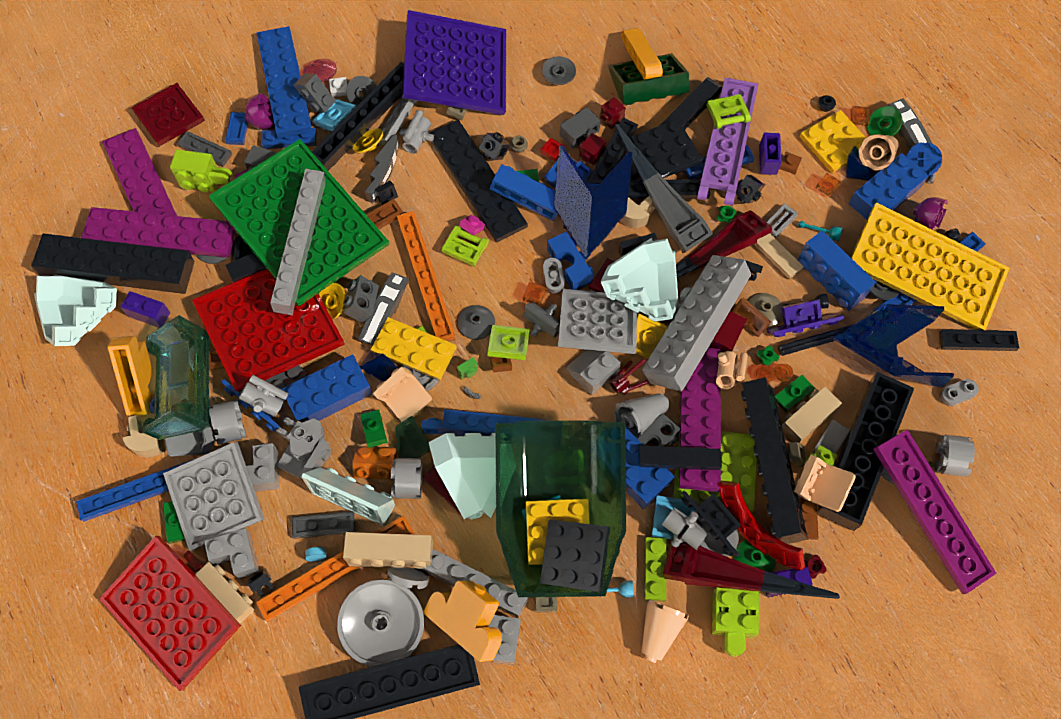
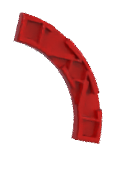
[717,480,805,571]

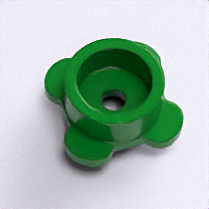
[717,206,736,223]
[756,346,780,366]

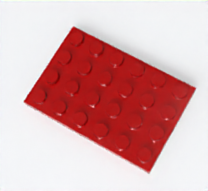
[99,536,241,691]

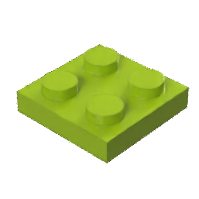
[487,325,530,360]

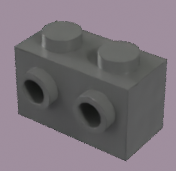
[294,73,336,113]
[560,107,601,149]

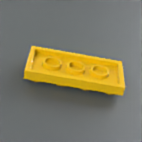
[371,317,457,381]

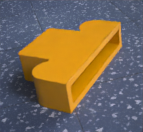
[108,336,153,416]
[423,581,502,662]

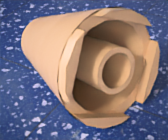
[859,134,898,170]
[641,600,689,663]

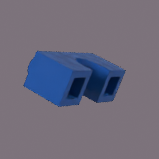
[547,232,594,290]

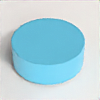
[305,547,327,562]

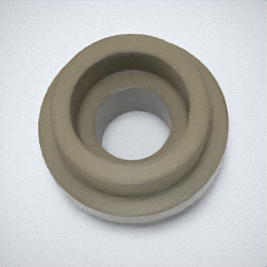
[510,135,528,153]

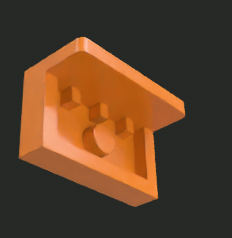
[353,447,396,479]

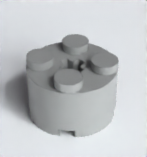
[209,400,246,444]
[935,434,975,477]
[391,458,422,499]

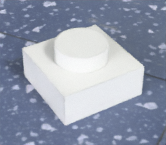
[329,77,347,97]

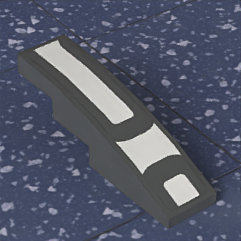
[887,98,932,149]
[365,134,399,204]
[358,272,409,346]

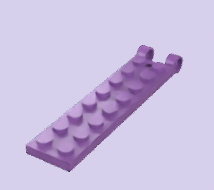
[697,78,758,206]

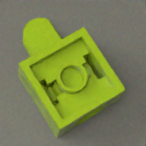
[170,149,232,192]
[711,587,759,657]

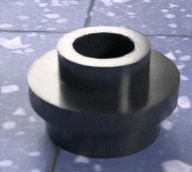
[818,95,836,112]

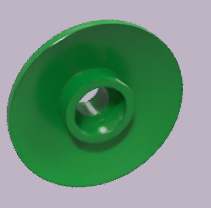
[867,106,903,136]
[734,540,776,573]

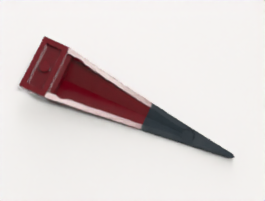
[676,210,772,278]
[663,541,840,599]

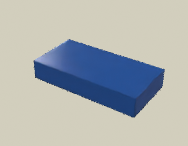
[225,112,248,145]

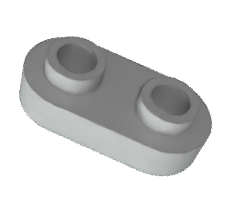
[543,258,564,294]
[940,379,979,406]

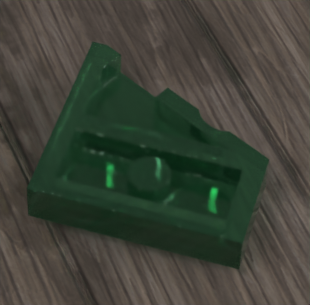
[395,416,431,458]

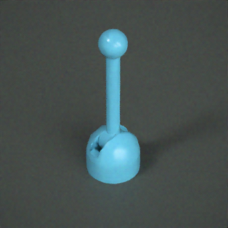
[583,580,634,598]

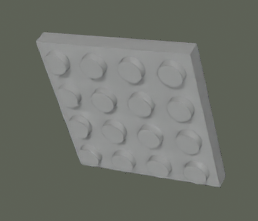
[558,289,637,354]
[163,442,265,551]

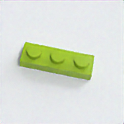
[644,537,666,602]

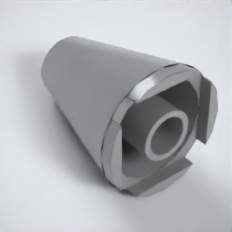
[614,393,669,438]

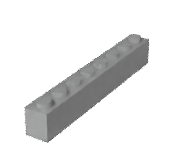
[271,169,326,315]

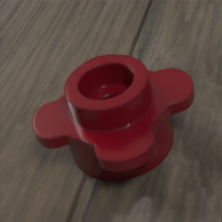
[804,555,826,579]

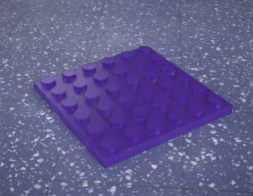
[402,10,506,115]

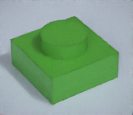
[457,357,478,379]

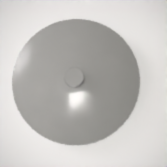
[337,579,424,667]

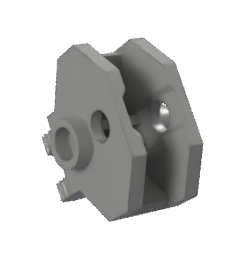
[276,417,325,461]

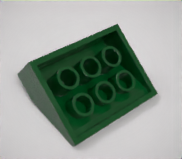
[608,53,689,105]

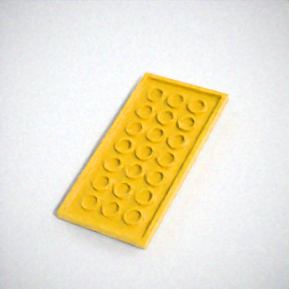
[851,203,1010,330]

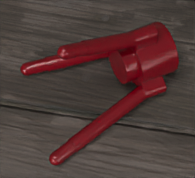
[609,359,650,395]

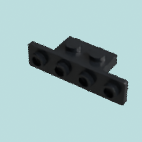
[681,490,741,557]

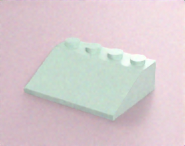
[301,467,395,526]

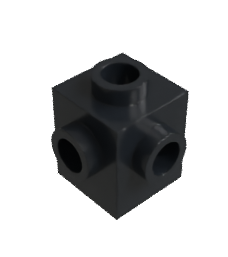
[479,132,511,160]
[736,175,765,204]

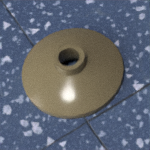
[748,293,783,327]

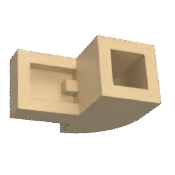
[614,195,655,228]
[123,415,164,458]

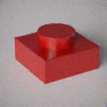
[540,138,565,162]

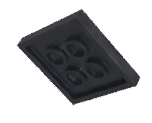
[631,119,703,178]
[540,519,610,593]

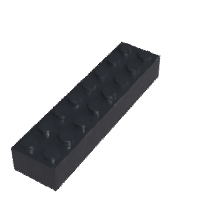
[31,233,195,294]
[817,372,914,531]
[741,377,809,544]

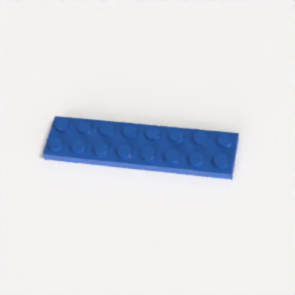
[256,26,313,138]

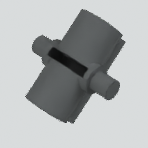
[523,303,560,338]

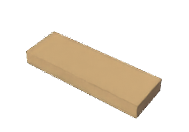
[754,234,804,279]

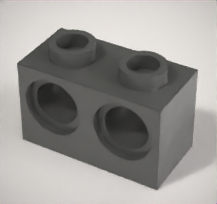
[343,275,379,323]
[637,413,680,447]

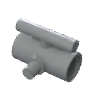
[400,110,434,154]
[238,374,289,417]
[662,508,709,550]

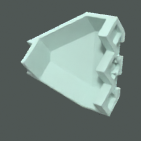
[601,238,678,322]
[34,274,117,346]
[429,433,515,520]

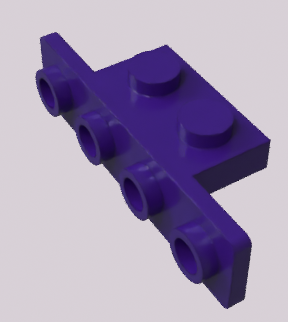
[767,299,844,337]

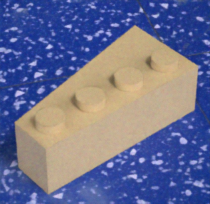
[343,532,433,569]

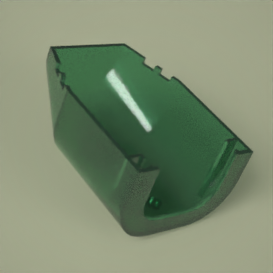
[495,420,626,598]

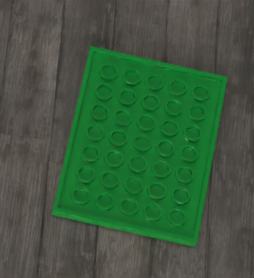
[209,139,389,307]

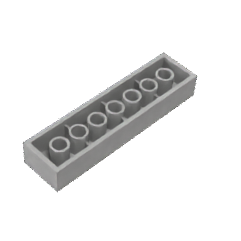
[642,255,751,391]

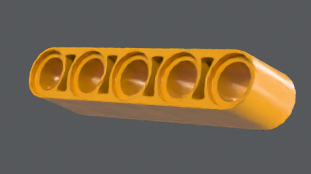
[622,28,663,80]

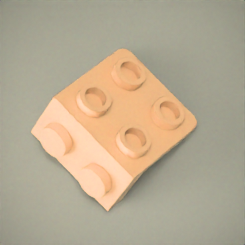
[373,367,432,423]
[794,455,855,512]

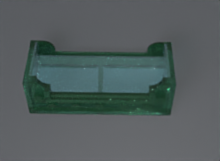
[143,315,209,440]

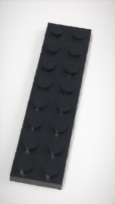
[428,119,528,243]
[299,644,480,719]

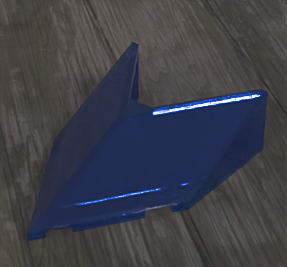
[554,145,632,260]
[833,304,954,388]

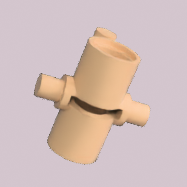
[716,351,748,389]

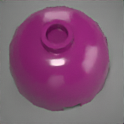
[245,93,275,129]
[913,197,948,230]

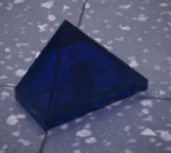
[846,146,877,181]
[359,352,398,382]

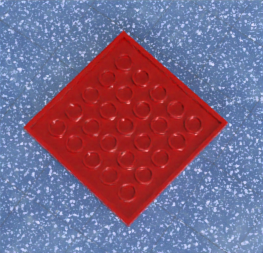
[192,269,345,392]

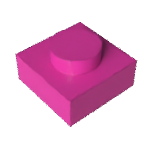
[459,215,485,235]

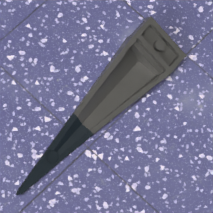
[615,124,713,253]

